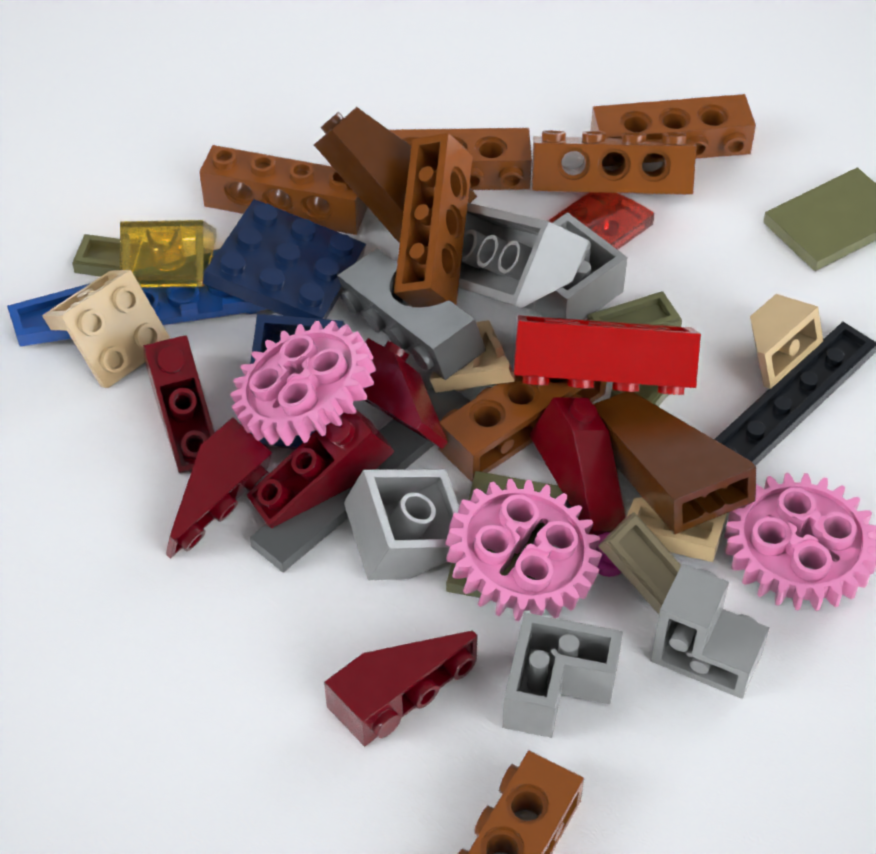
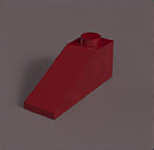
[363,338,448,450]
[529,397,626,536]

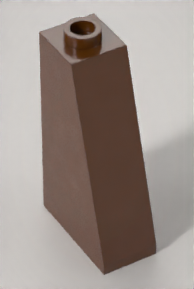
[314,107,477,244]
[593,391,756,535]

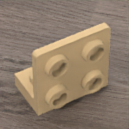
[42,270,171,388]

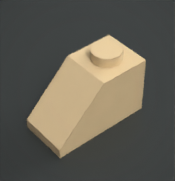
[750,294,823,389]

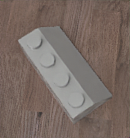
[459,203,589,308]

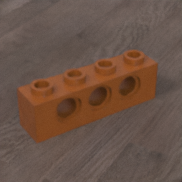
[590,94,756,167]
[390,128,532,190]
[531,130,696,195]
[394,133,473,307]
[199,145,368,235]
[438,371,607,483]
[458,750,584,854]

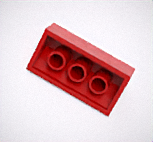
[514,315,701,395]

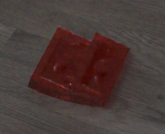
[548,192,655,250]

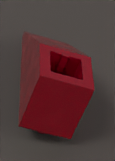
[143,335,215,473]
[246,408,395,528]
[166,417,272,559]
[324,630,478,747]

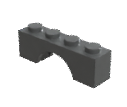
[337,248,486,380]

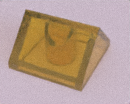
[120,220,217,287]

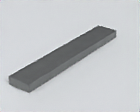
[250,386,471,573]

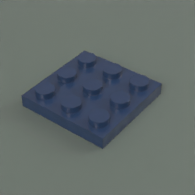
[202,199,367,319]

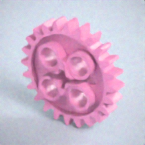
[230,321,376,446]
[724,473,876,611]
[445,479,602,621]

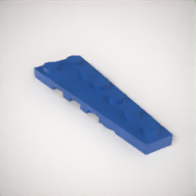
[7,248,267,347]

